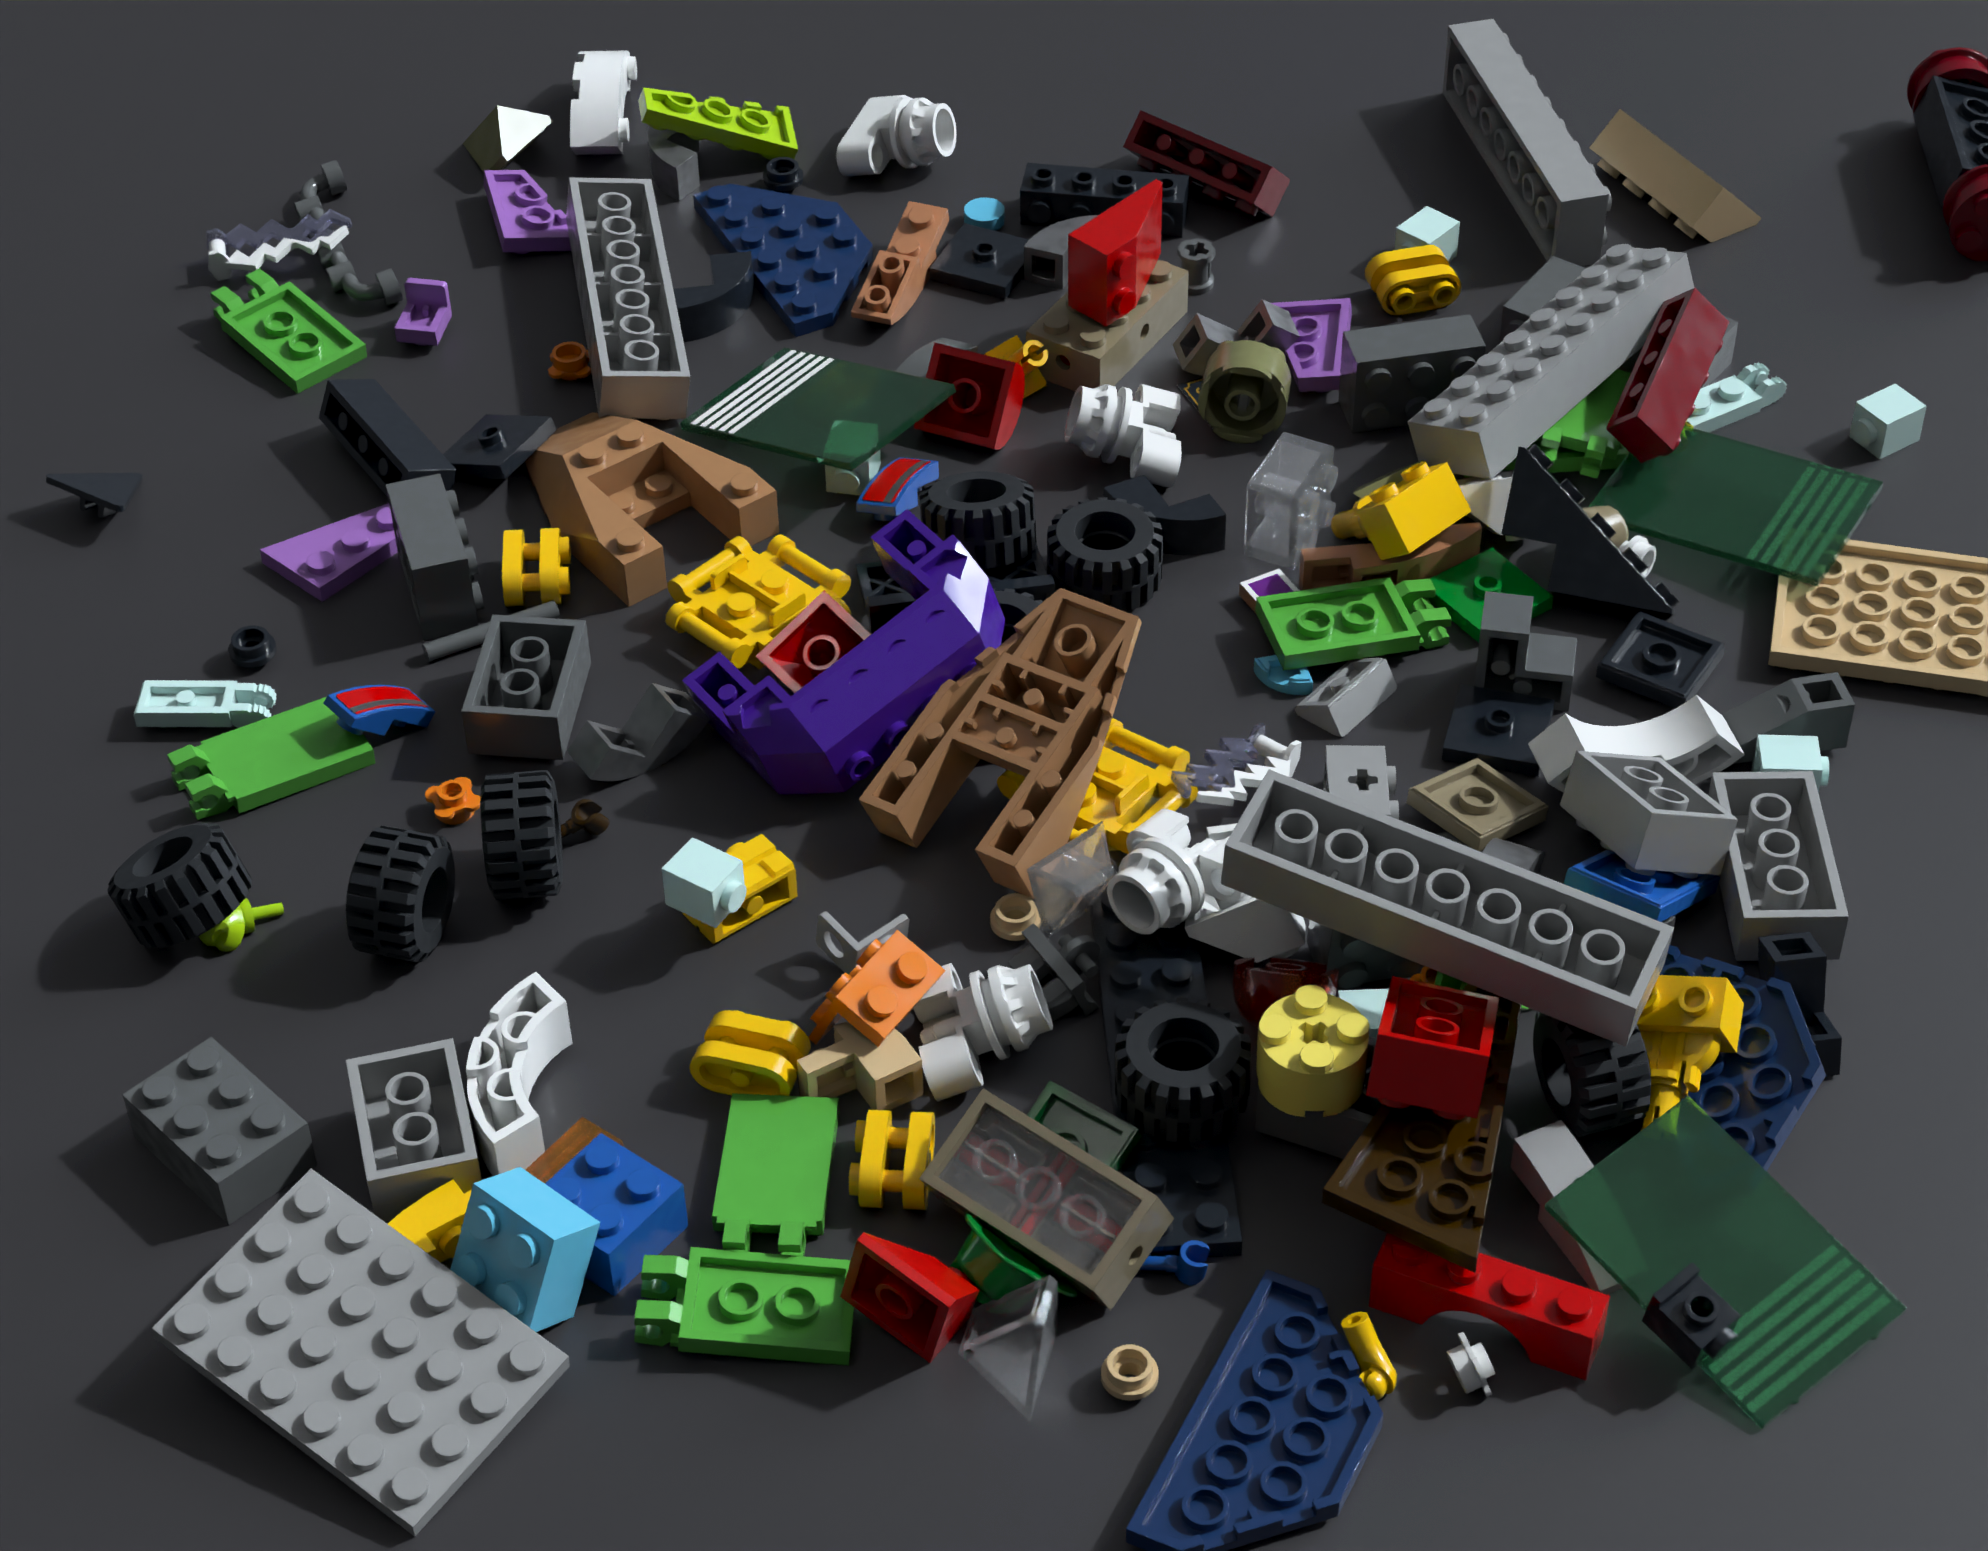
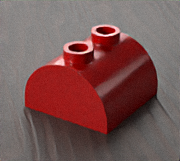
[914,342,1025,450]

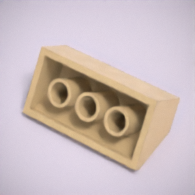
[1589,109,1762,243]

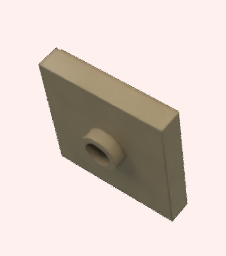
[1406,758,1549,851]

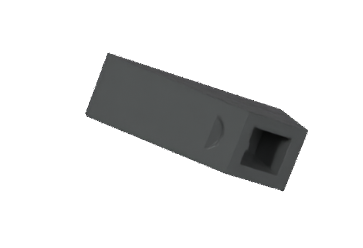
[1721,672,1855,764]

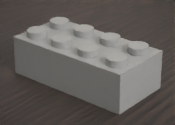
[1708,771,1849,961]

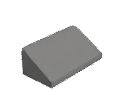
[1295,658,1397,737]

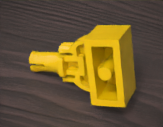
[1331,461,1471,560]
[1637,975,1744,1143]

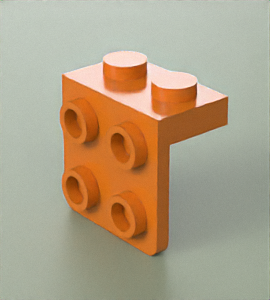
[808,930,946,1047]

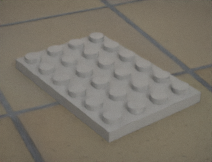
[152,1169,570,1537]

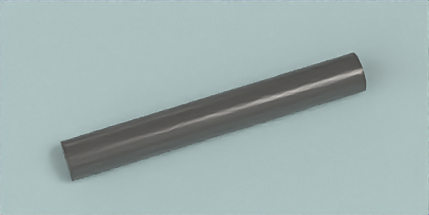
[422,600,560,662]

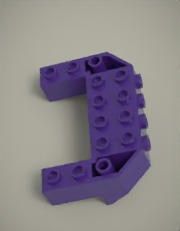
[682,509,1005,794]

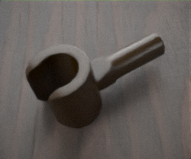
[560,799,610,839]

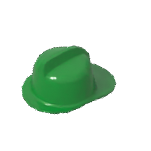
[950,1214,1078,1309]

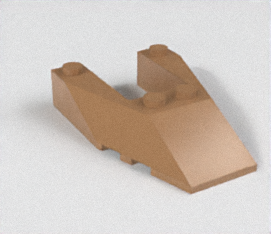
[523,412,779,607]
[859,588,1142,899]

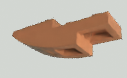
[851,201,949,325]
[1299,522,1482,590]

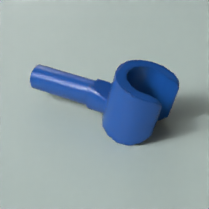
[1139,1240,1210,1285]

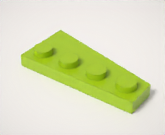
[638,87,798,160]

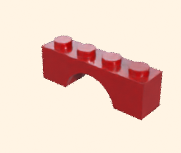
[1369,1233,1610,1380]

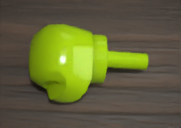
[198,897,284,952]

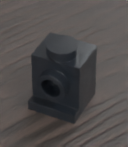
[1642,1262,1741,1369]

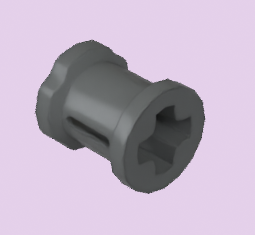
[1178,238,1215,295]

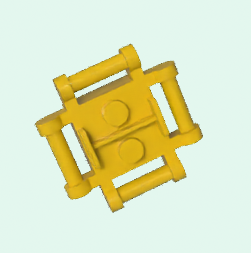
[665,534,851,669]
[997,718,1198,862]

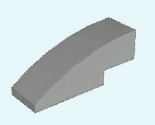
[1510,1120,1647,1295]

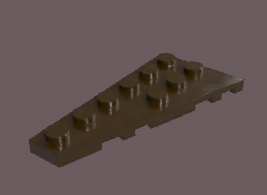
[1322,983,1522,1273]

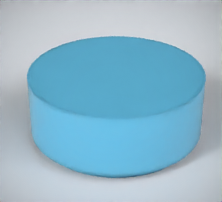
[964,197,1005,231]

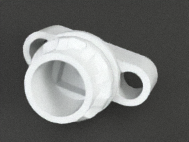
[836,95,956,177]
[1064,384,1181,488]
[1107,809,1246,934]
[913,963,1053,1101]

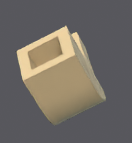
[797,1021,923,1111]

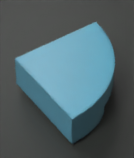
[1254,655,1313,695]

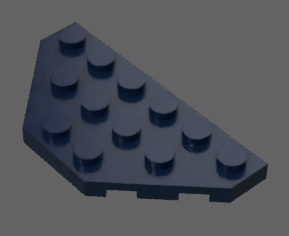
[693,184,873,337]
[1660,945,1826,1213]
[1126,1269,1383,1551]

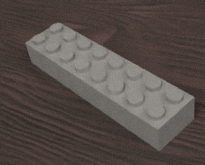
[1443,19,1612,266]
[566,177,690,420]
[1408,244,1694,480]
[1221,769,1675,1047]

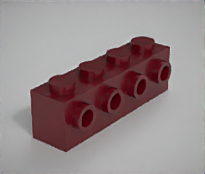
[1123,110,1290,217]
[1606,288,1729,463]

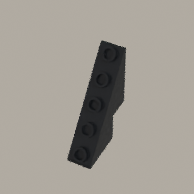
[1501,444,1679,614]

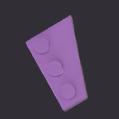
[483,170,571,254]
[1272,298,1352,392]
[260,503,397,602]

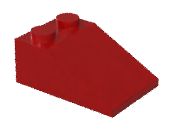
[1068,179,1163,327]
[1366,976,1499,1120]

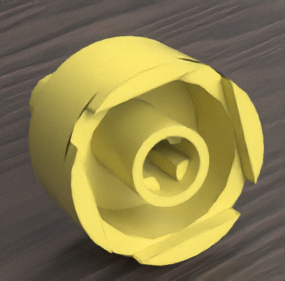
[1256,985,1370,1117]

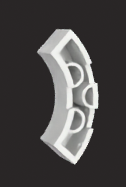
[570,50,637,155]
[1528,695,1745,792]
[466,972,573,1176]

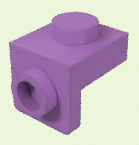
[394,278,452,346]

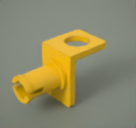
[984,335,1048,399]

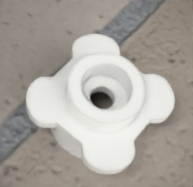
[1446,1332,1495,1397]

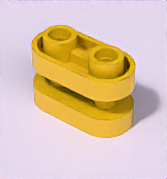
[1365,245,1462,315]
[502,528,571,607]
[689,1010,811,1096]
[849,1110,935,1210]

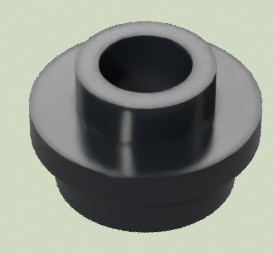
[763,157,804,193]
[228,625,277,668]

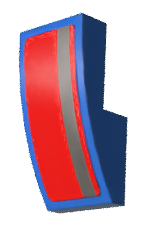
[856,457,939,521]
[323,685,436,736]

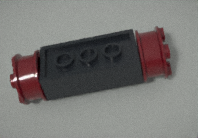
[1907,47,1988,261]

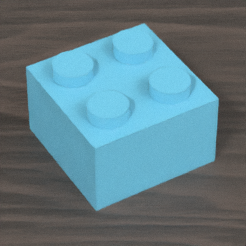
[450,1167,600,1332]

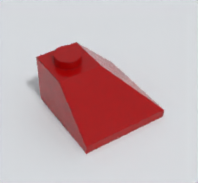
[756,590,871,693]
[840,1232,979,1363]

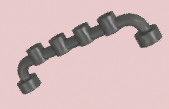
[294,160,403,305]

